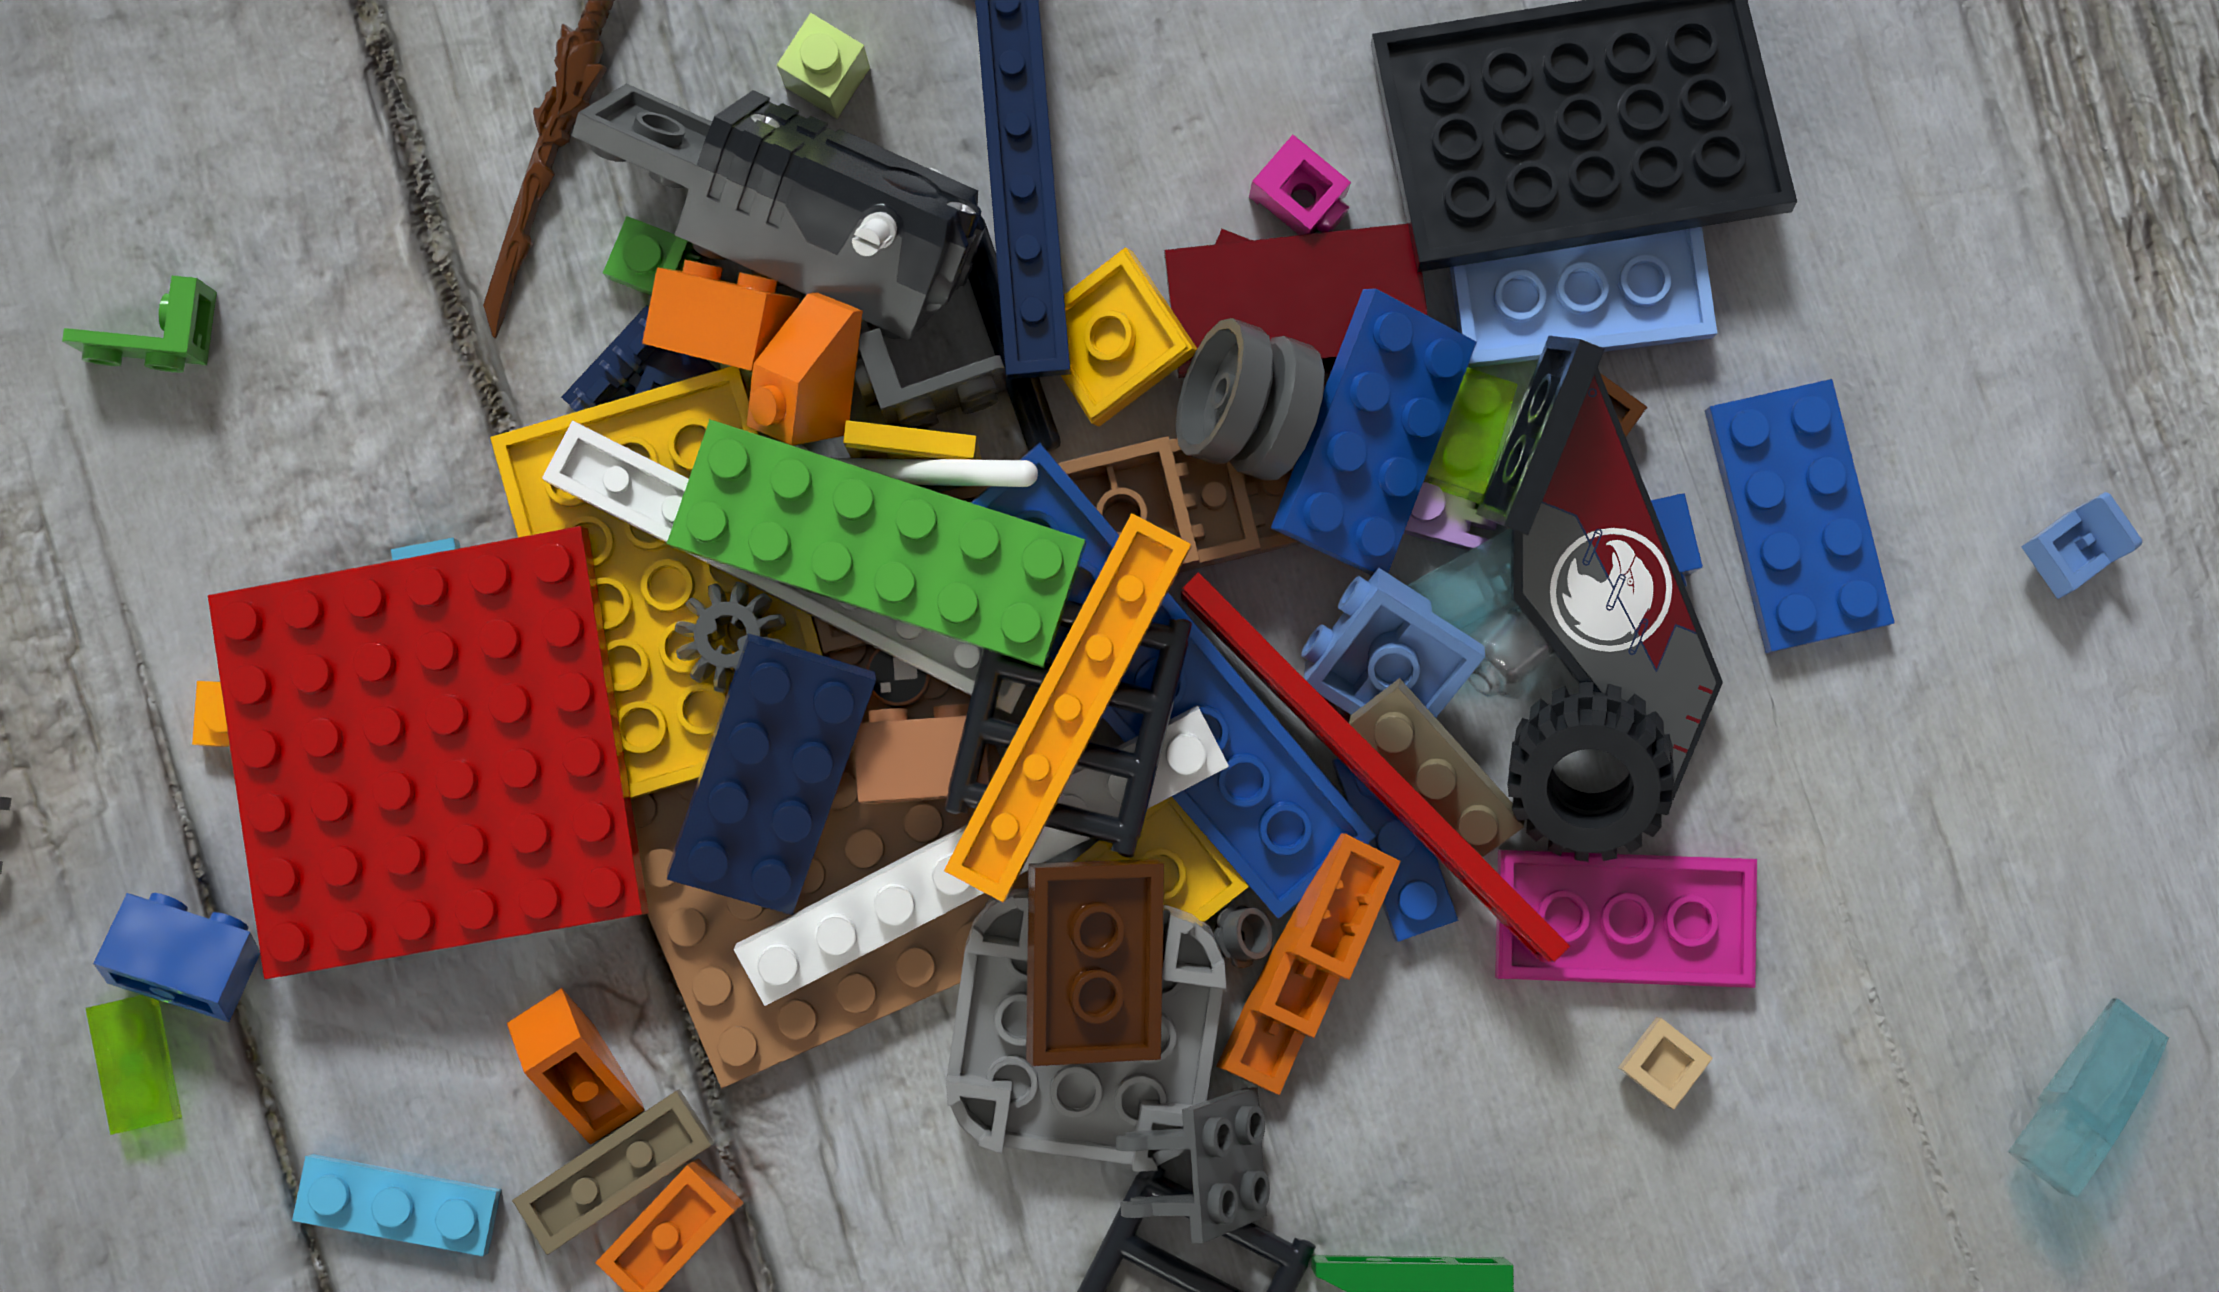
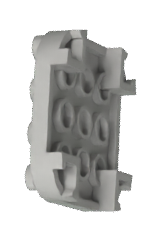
[946,888,1226,1172]

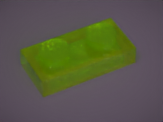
[1423,367,1518,503]
[85,995,182,1135]

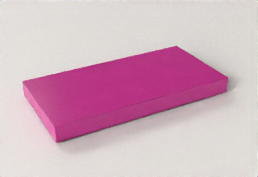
[1495,850,1757,988]

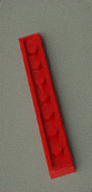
[1180,572,1570,962]

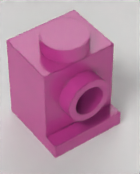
[1249,134,1351,235]

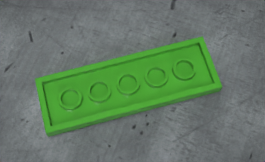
[667,419,1087,668]

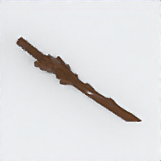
[483,0,615,338]

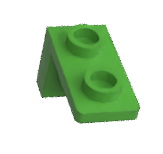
[62,275,217,373]

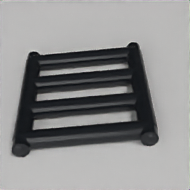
[944,600,1192,858]
[1077,1165,1316,1292]

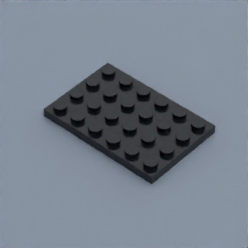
[1371,0,1797,272]

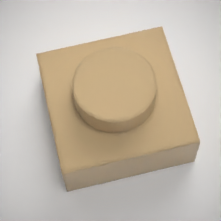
[1618,1017,1713,1110]

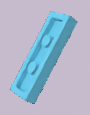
[292,1154,502,1256]

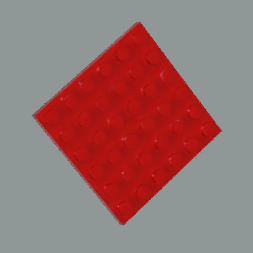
[208,526,649,980]

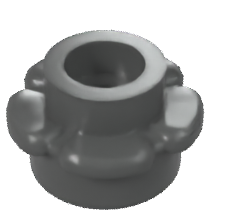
[1214,905,1273,968]

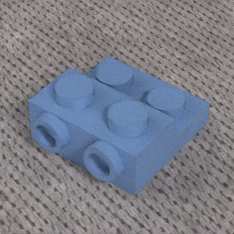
[1301,567,1485,718]

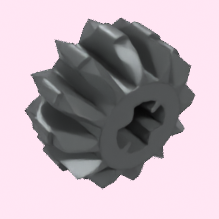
[675,582,787,693]

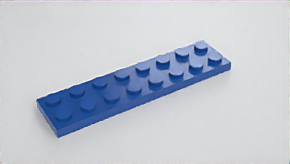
[970,443,1376,919]

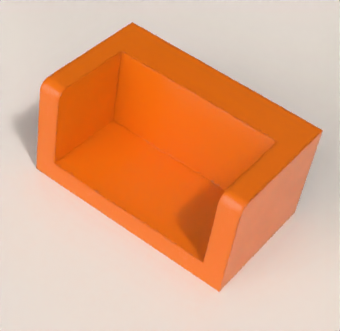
[595,1158,744,1292]

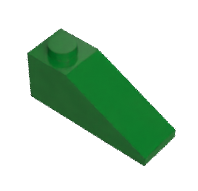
[1311,1255,1514,1292]

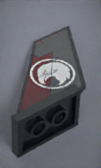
[1476,336,1723,800]

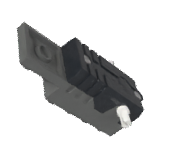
[571,83,985,341]

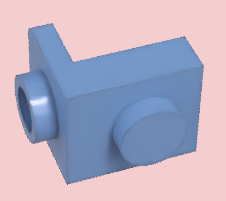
[2021,492,2143,599]

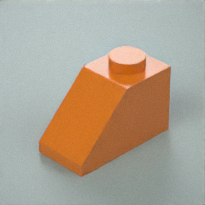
[747,292,863,446]
[507,988,645,1145]

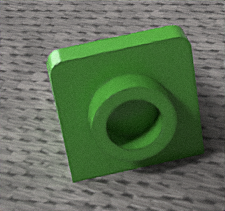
[603,216,703,296]

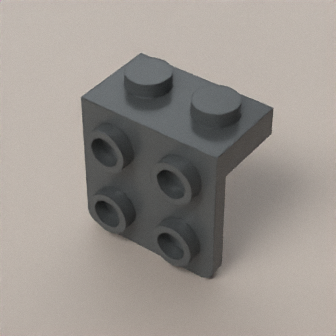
[855,328,1006,430]

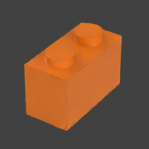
[642,259,800,371]

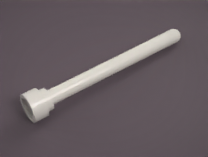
[793,445,1038,487]

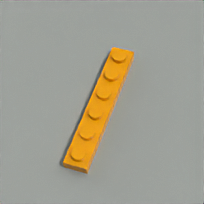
[944,513,1192,902]

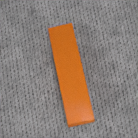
[1216,834,1401,1095]

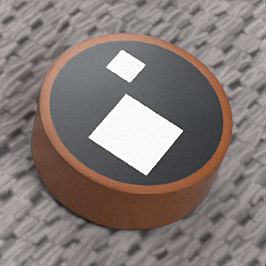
[866,649,931,707]

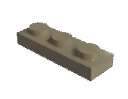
[1349,678,1525,858]
[512,1089,714,1255]

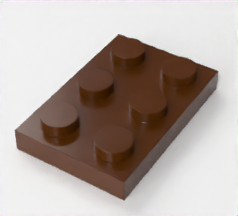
[1026,859,1164,1066]

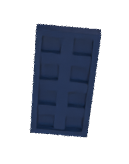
[667,633,876,915]

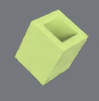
[777,12,870,119]

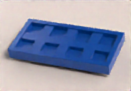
[1271,289,1477,576]
[1705,379,1895,654]

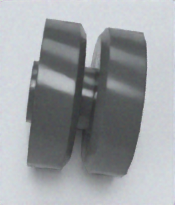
[1176,318,1325,481]

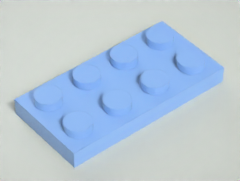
[1450,227,1718,368]

